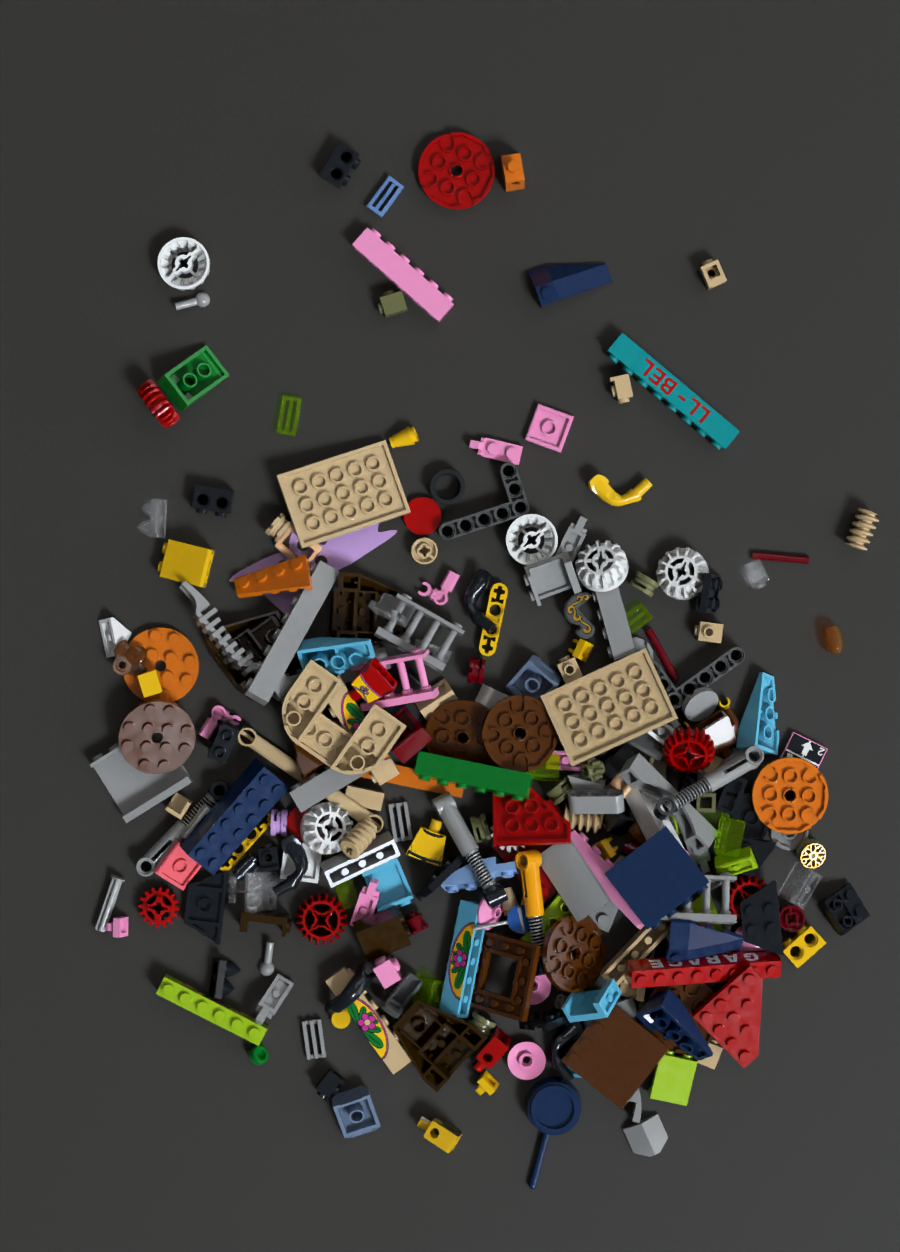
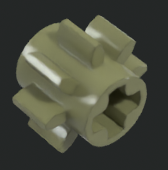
[581,757,605,782]

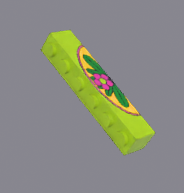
[156,974,268,1046]

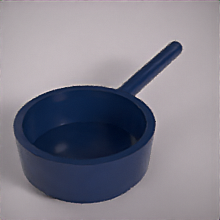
[525,1077,582,1189]

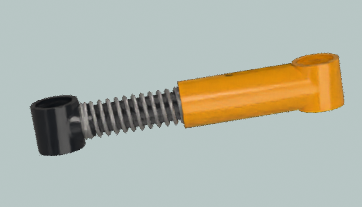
[515,849,545,977]

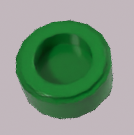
[248,1045,269,1065]

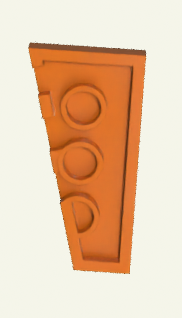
[234,554,313,598]

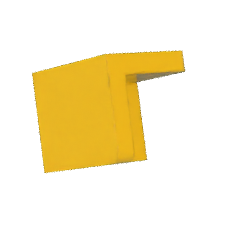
[137,670,162,698]

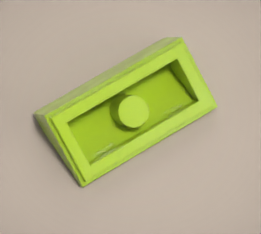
[715,846,758,876]

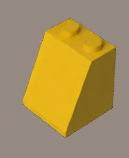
[157,539,215,588]

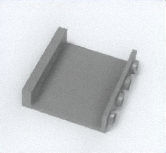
[90,732,193,823]

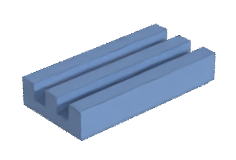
[366,176,404,218]

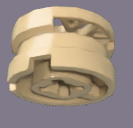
[265,513,293,543]
[411,538,438,565]

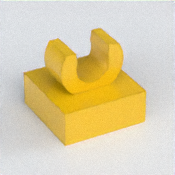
[568,638,594,662]
[592,837,618,860]
[475,1070,500,1096]

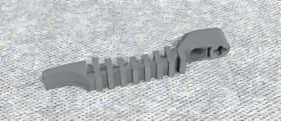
[179,581,293,701]

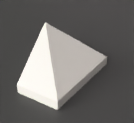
[98,617,132,658]

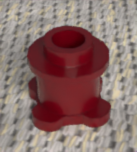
[622,839,641,857]
[405,911,429,935]

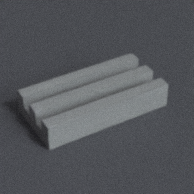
[388,801,413,842]
[302,1018,326,1060]

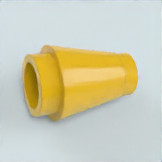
[389,426,419,448]

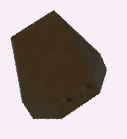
[329,572,411,645]
[205,610,283,700]
[392,999,488,1092]

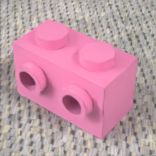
[373,955,402,989]

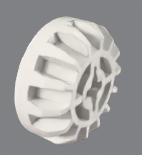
[157,237,210,291]
[506,514,558,566]
[575,540,629,592]
[656,547,709,600]
[300,802,353,855]

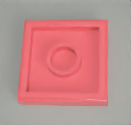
[153,840,202,891]

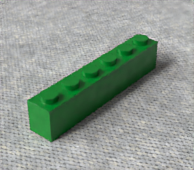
[414,751,533,801]

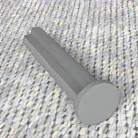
[95,875,125,932]

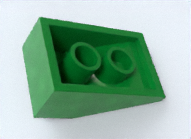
[157,345,230,412]

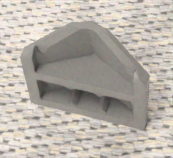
[623,1113,668,1157]

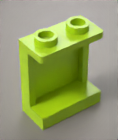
[647,1050,697,1106]

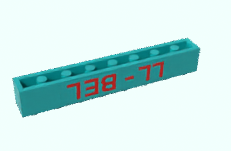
[607,333,740,450]

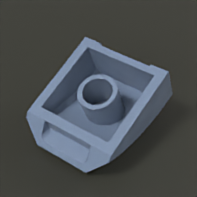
[505,655,562,703]
[331,1085,381,1138]

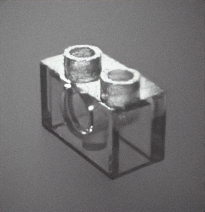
[738,559,770,590]

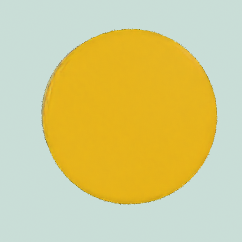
[331,1009,351,1029]

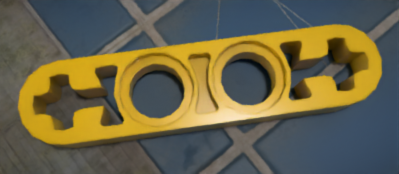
[479,583,508,656]
[220,812,271,871]

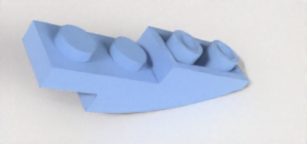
[441,857,519,893]

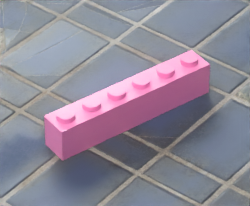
[352,227,454,323]
[571,830,644,930]

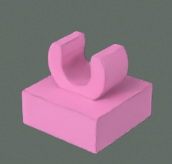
[106,916,129,938]

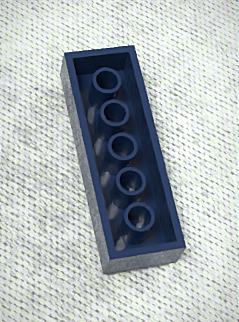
[180,758,289,875]

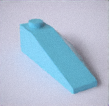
[297,637,375,676]
[736,672,780,756]

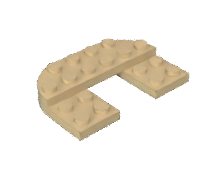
[282,660,407,775]

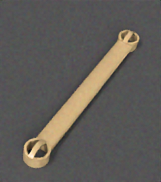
[238,727,384,833]

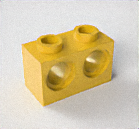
[782,924,826,968]

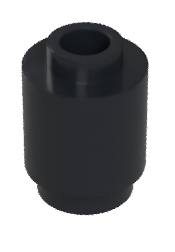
[231,853,259,881]

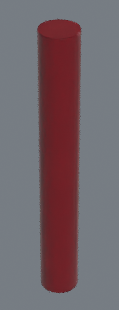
[751,551,810,564]
[645,628,679,681]

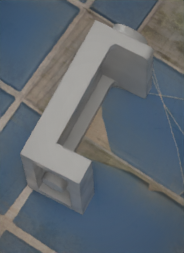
[523,551,581,606]

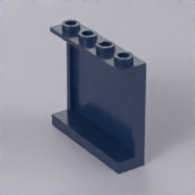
[605,826,709,930]

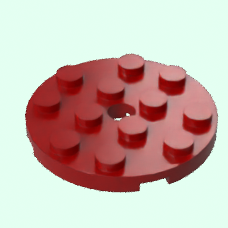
[418,132,495,210]

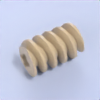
[845,507,879,551]
[563,804,603,834]
[340,819,377,859]

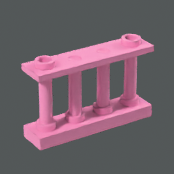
[351,648,439,712]

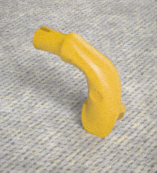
[588,474,653,507]

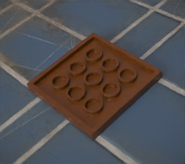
[561,1005,670,1110]

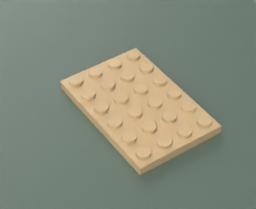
[276,440,411,549]
[540,648,678,767]

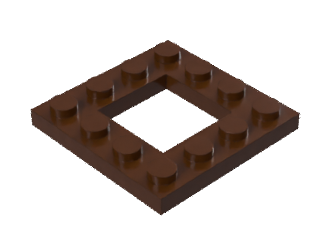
[470,930,541,1022]

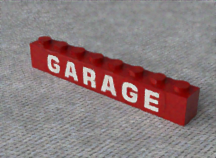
[625,950,782,989]

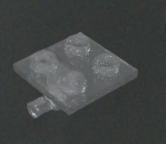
[227,871,278,912]

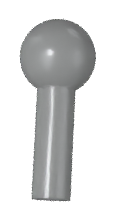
[174,292,210,311]
[259,940,275,976]

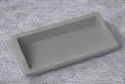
[541,840,611,922]

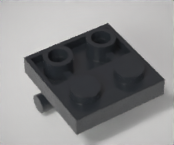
[693,573,723,614]
[819,883,870,936]

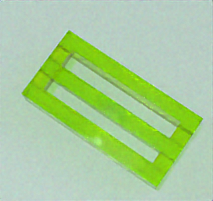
[276,395,302,437]
[626,603,653,634]

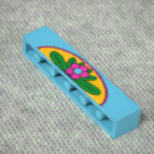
[439,900,485,1018]

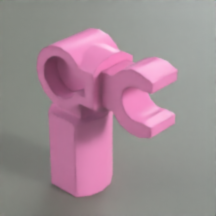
[418,570,460,605]
[198,705,241,740]

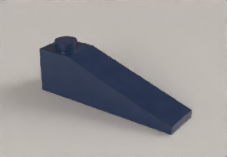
[528,264,613,308]
[664,919,744,962]
[635,989,713,1061]

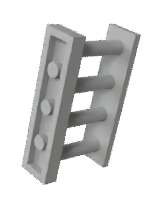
[374,593,465,673]
[660,872,737,924]

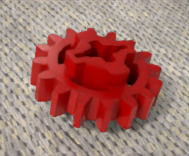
[138,886,180,928]

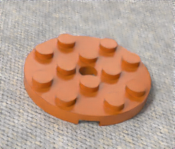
[122,627,199,702]
[751,757,829,834]

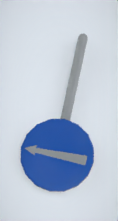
[472,905,531,934]

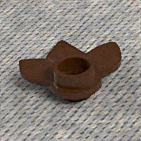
[112,640,146,676]

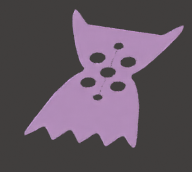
[229,524,397,614]

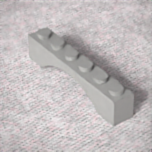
[618,753,718,854]

